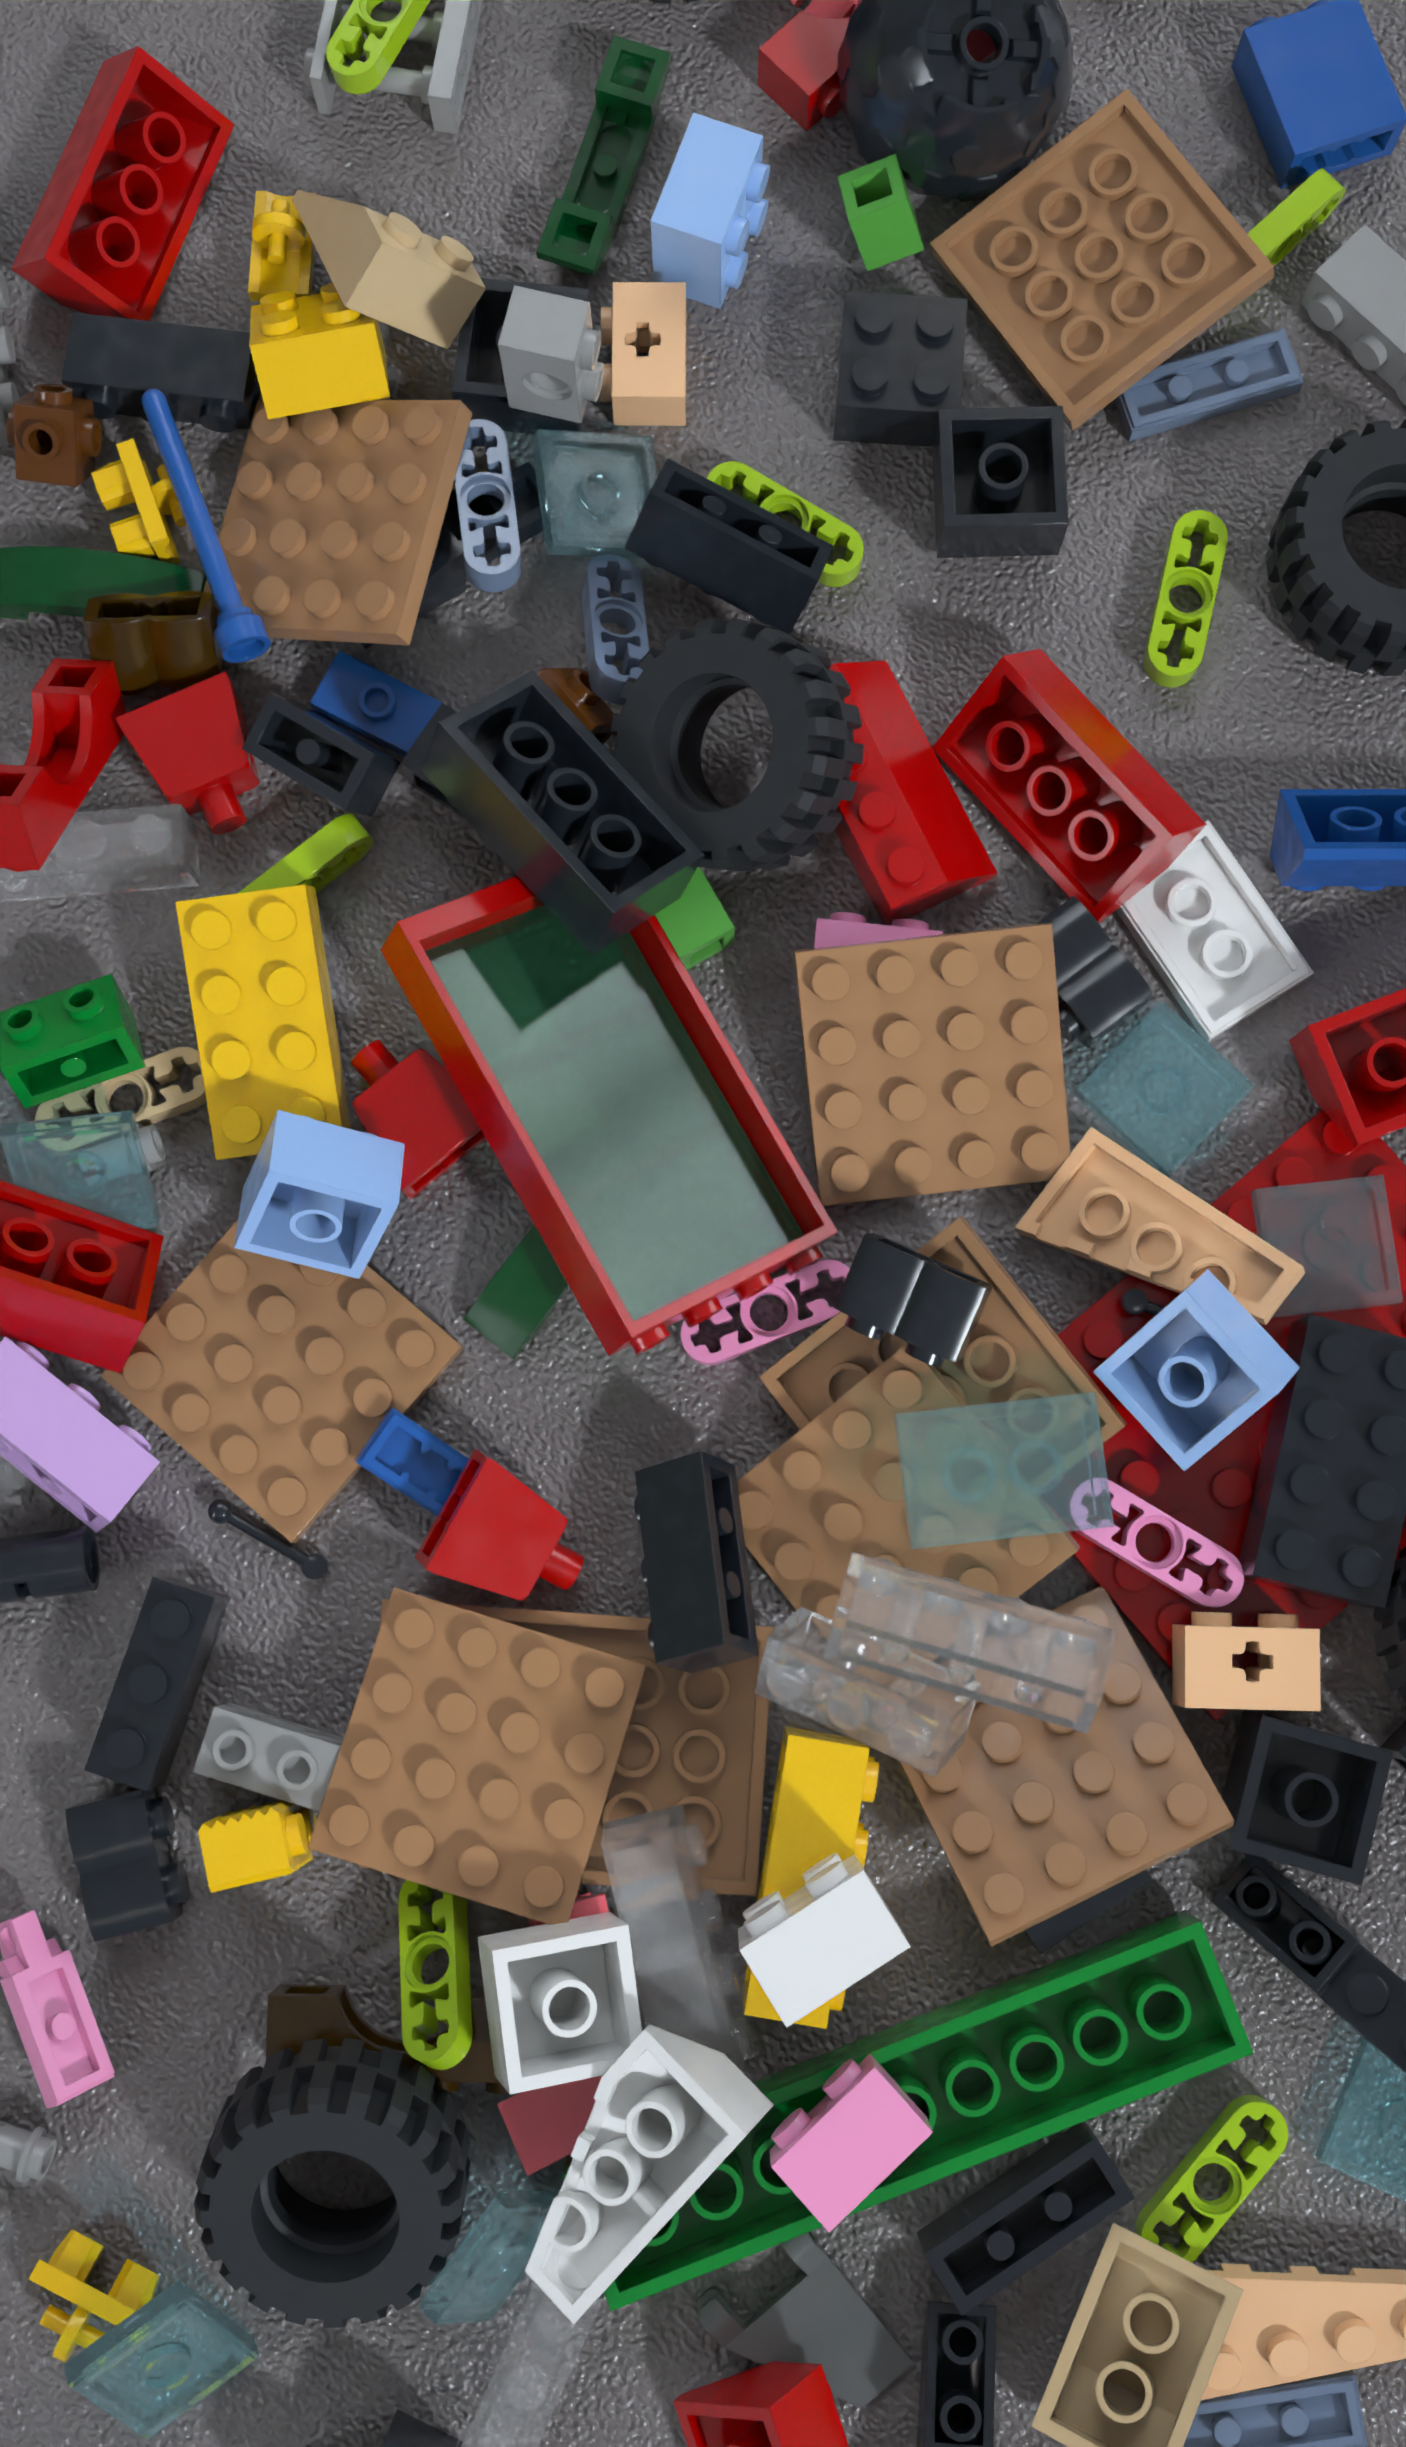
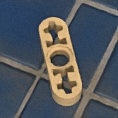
[35,1047,207,1154]

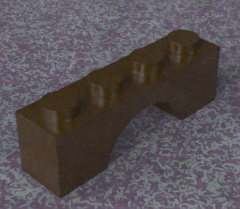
[266,1984,509,2094]

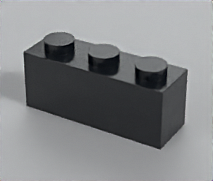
[61,313,261,433]
[624,458,834,634]
[634,1451,759,1673]
[84,1577,231,1791]
[917,2121,1135,2316]

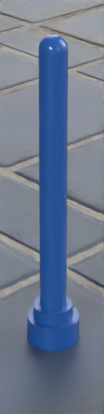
[141,389,271,663]

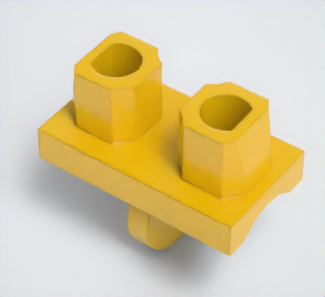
[248,191,316,302]
[91,438,202,564]
[29,2230,160,2363]

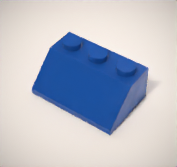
[1270,789,1406,891]

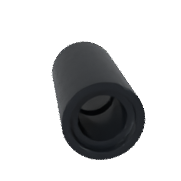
[0,1526,100,1604]

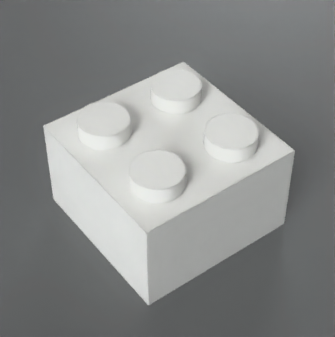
[738,1853,910,2028]
[477,1912,642,2095]

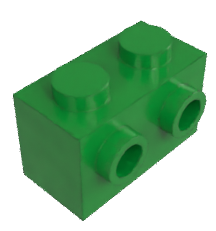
[0,973,146,1109]

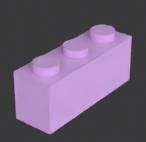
[0,1336,160,1533]

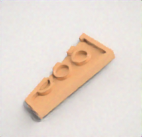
[1015,1127,1305,1325]
[1201,2263,1406,2400]

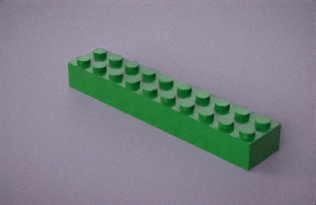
[562,1910,1254,2311]

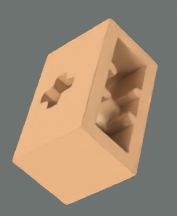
[600,282,687,426]
[1172,1612,1321,1711]

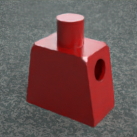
[116,671,260,835]
[351,1040,486,1200]
[415,1449,584,1601]

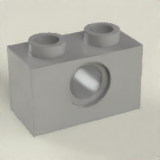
[498,285,604,423]
[193,1703,344,1812]

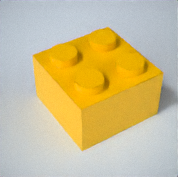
[249,282,390,420]

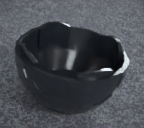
[838,0,1073,202]

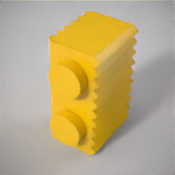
[198,1799,317,1893]

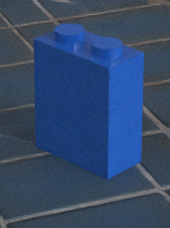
[1231,0,1406,189]

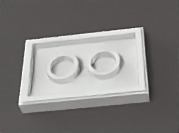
[1115,820,1314,1043]

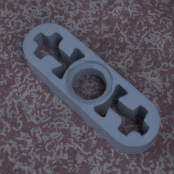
[454,419,522,592]
[581,554,649,705]

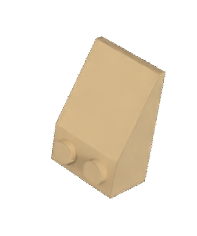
[292,190,486,349]
[1031,2223,1244,2447]

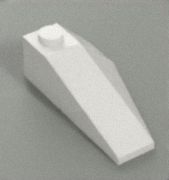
[525,2024,774,2325]

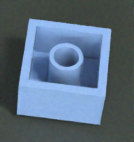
[651,113,770,309]
[234,1110,405,1279]
[1093,1269,1300,1471]

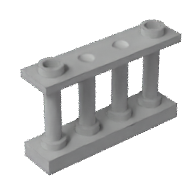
[303,0,484,134]

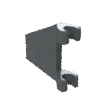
[695,2231,914,2409]

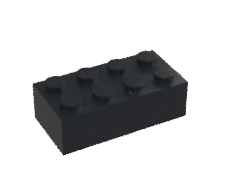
[421,671,705,956]
[1239,1314,1406,1609]

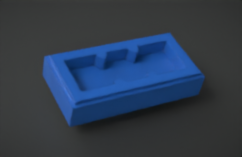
[309,650,442,757]
[354,1406,469,1516]

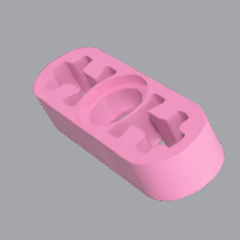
[680,1260,850,1366]
[1065,1478,1244,1607]

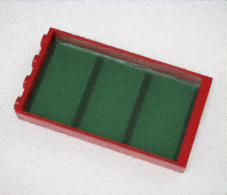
[380,876,838,1356]

